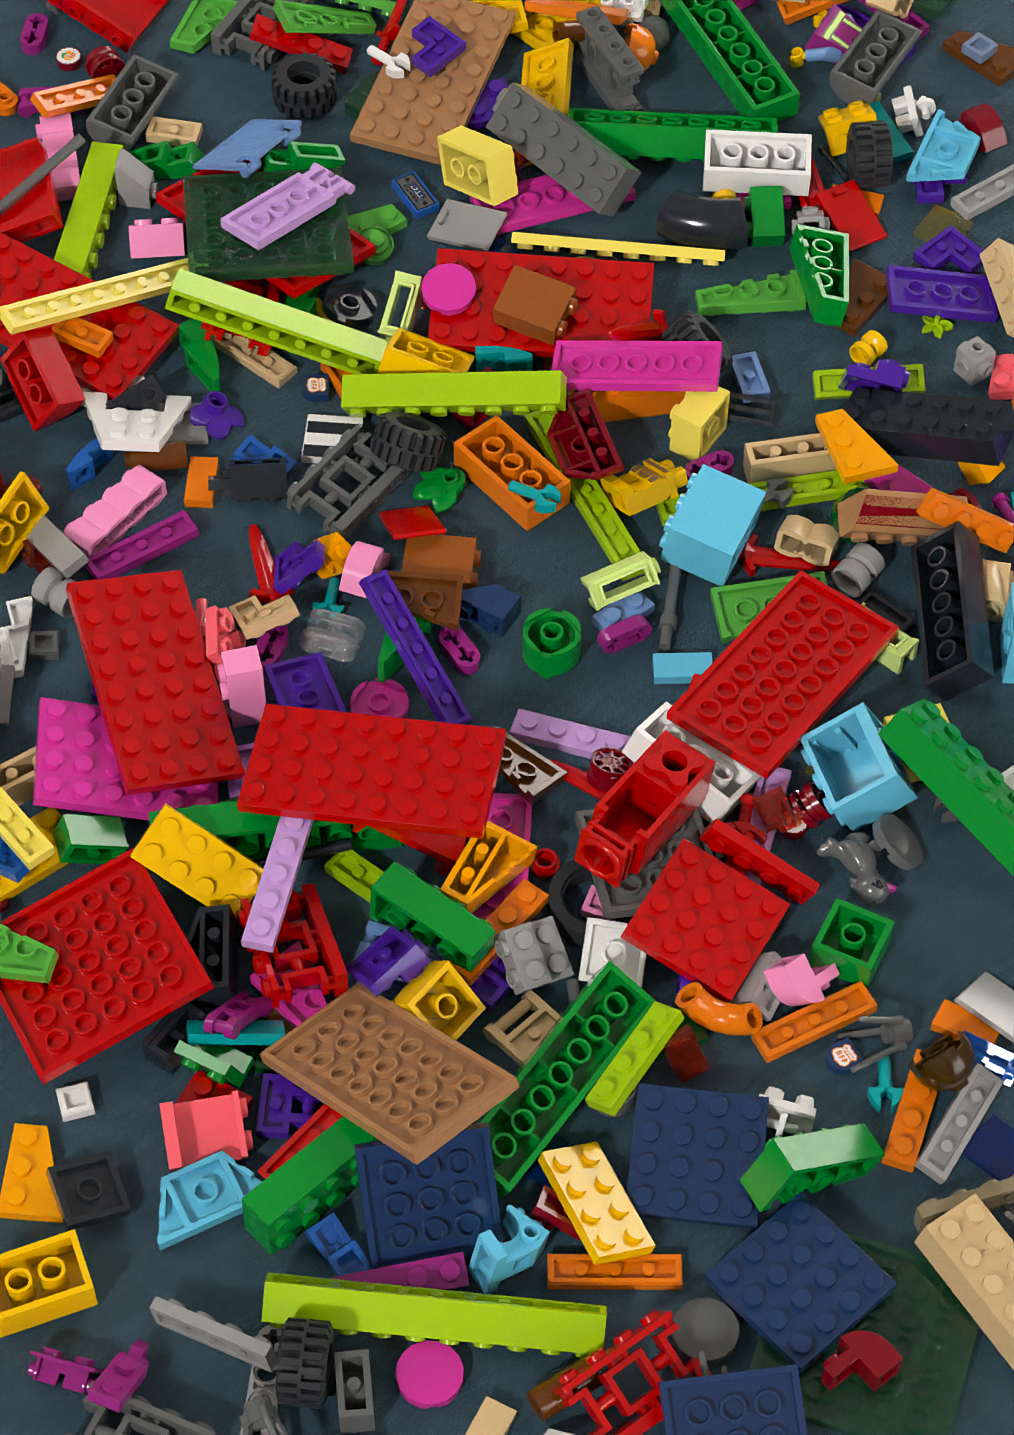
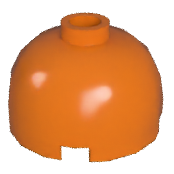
[624,22,659,72]

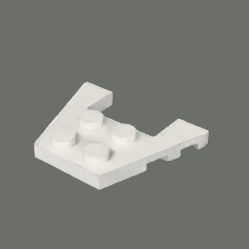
[83,392,191,452]
[0,596,34,679]

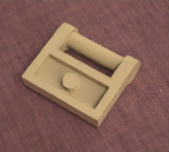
[482,990,560,1066]

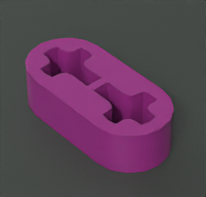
[20,13,49,55]
[685,450,734,481]
[597,614,652,654]
[256,625,289,674]
[439,627,480,675]

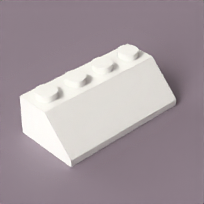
[703,130,812,196]
[622,701,760,823]

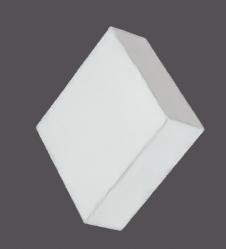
[56,1081,95,1122]

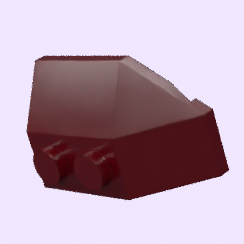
[547,388,624,480]

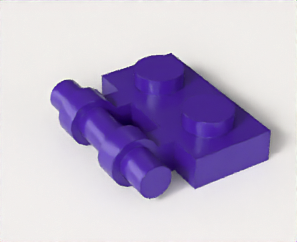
[256,1073,319,1139]

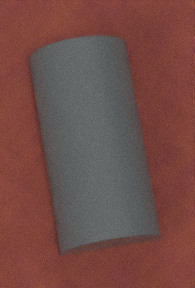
[829,9,922,104]
[86,54,180,151]

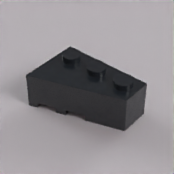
[187,904,238,1009]

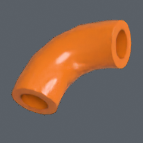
[675,982,762,1036]

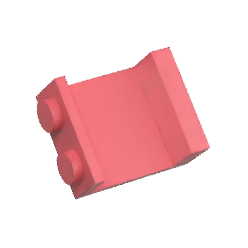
[159,1090,254,1172]

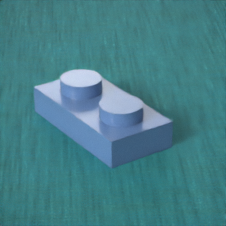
[729,351,771,404]
[592,591,655,631]

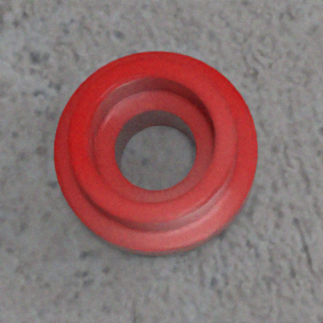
[530,848,560,878]

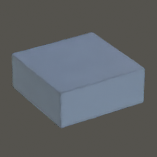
[961,32,998,64]

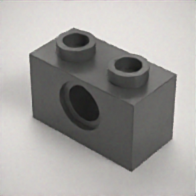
[334,1349,375,1434]

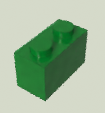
[743,186,785,247]
[53,814,128,864]

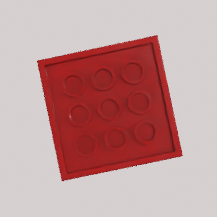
[620,838,790,1003]

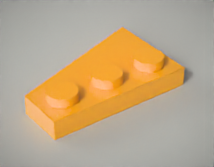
[815,409,899,485]
[0,1123,63,1223]

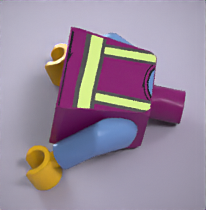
[789,4,862,68]

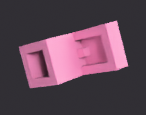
[339,541,391,598]
[763,953,840,1007]

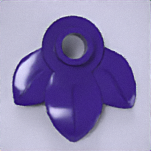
[190,391,244,440]

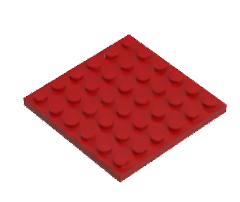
[0,848,214,1085]

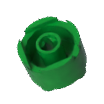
[522,608,581,679]

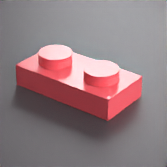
[988,354,1014,400]

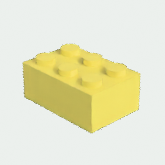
[437,125,518,206]

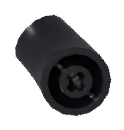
[656,190,748,250]

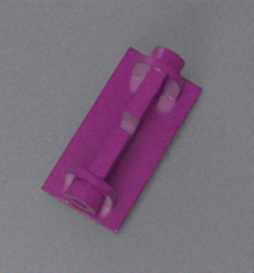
[27,1346,103,1395]

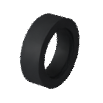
[548,860,633,948]

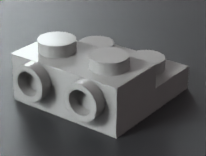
[495,916,574,996]

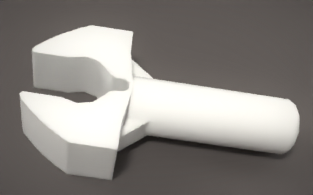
[367,45,411,78]

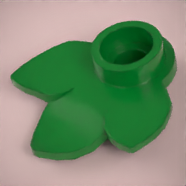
[412,466,466,514]

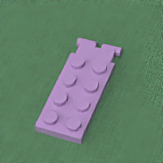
[220,163,355,250]

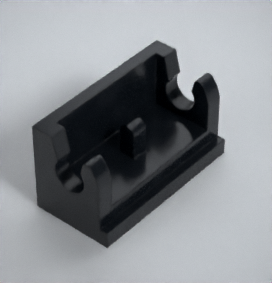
[142,1002,207,1075]

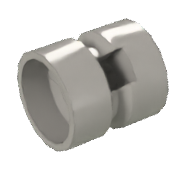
[831,543,885,597]
[31,567,77,619]

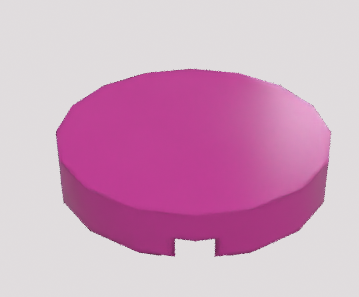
[421,263,476,316]
[350,678,409,718]
[395,1340,464,1409]

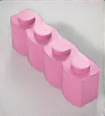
[35,112,80,201]
[63,465,167,558]

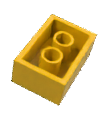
[0,1229,98,1338]

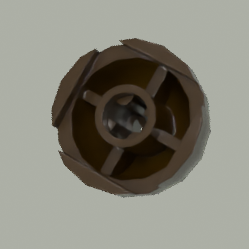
[909,1031,976,1093]

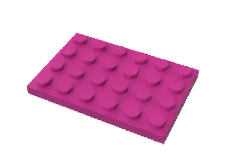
[33,697,218,820]

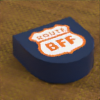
[301,374,329,402]
[826,1037,863,1076]

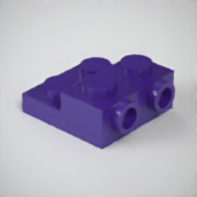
[838,359,910,392]
[346,926,431,997]

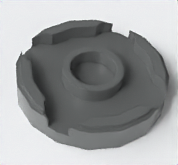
[872,813,923,870]
[672,1298,739,1365]

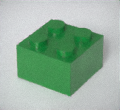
[809,898,895,989]

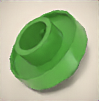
[358,226,394,265]

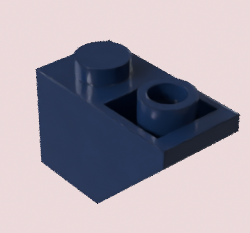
[460,584,521,637]

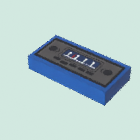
[391,171,440,220]

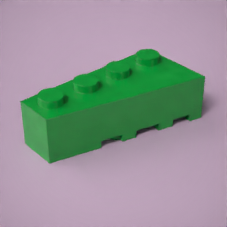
[789,224,849,327]
[370,861,496,972]
[740,1123,885,1212]

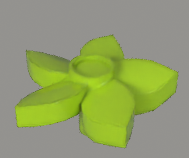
[922,315,953,339]

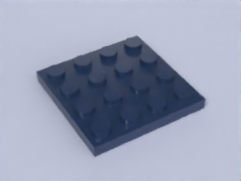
[626,1084,769,1229]
[354,1122,503,1269]
[704,1193,897,1374]
[658,1364,807,1435]

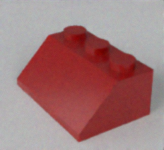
[0,327,86,432]

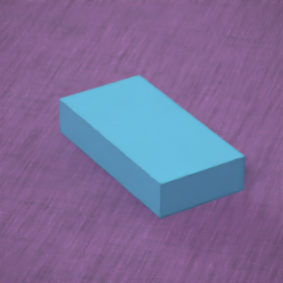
[652,652,712,684]

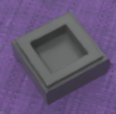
[29,630,60,661]

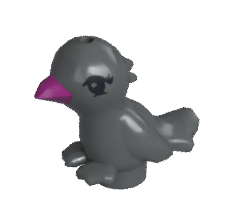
[816,832,898,905]

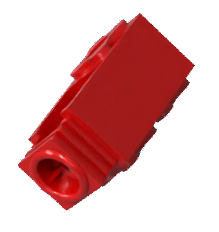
[574,730,716,888]

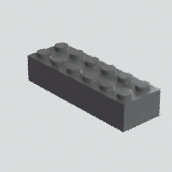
[486,82,641,217]

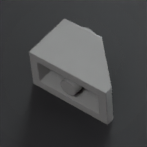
[115,149,159,209]

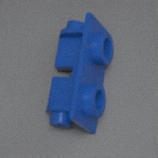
[963,1030,1014,1087]

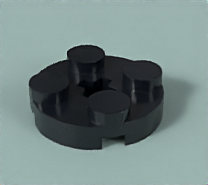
[322,283,377,328]

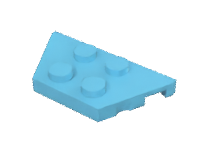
[906,109,981,182]
[157,1150,262,1251]

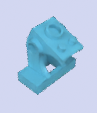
[468,1205,550,1294]

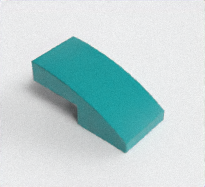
[475,346,533,372]

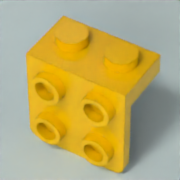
[818,100,877,157]

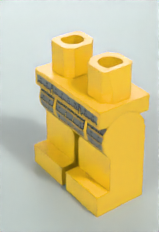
[600,458,688,516]

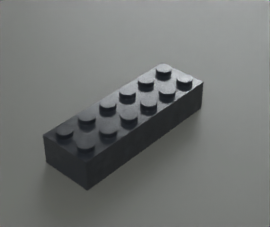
[843,387,1014,466]
[911,521,994,701]

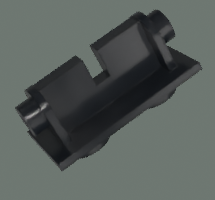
[106,374,167,411]

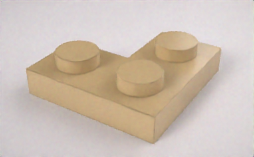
[229,594,300,640]

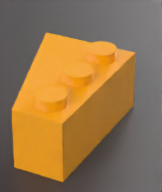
[440,820,538,914]

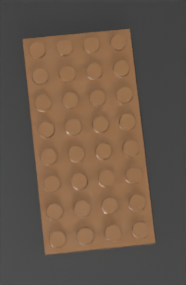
[350,0,515,165]
[260,982,519,1165]

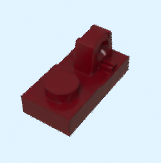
[531,1185,582,1242]

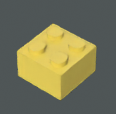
[668,386,730,461]

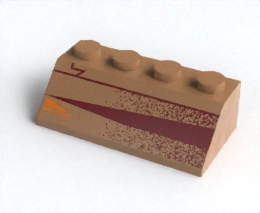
[837,489,968,546]

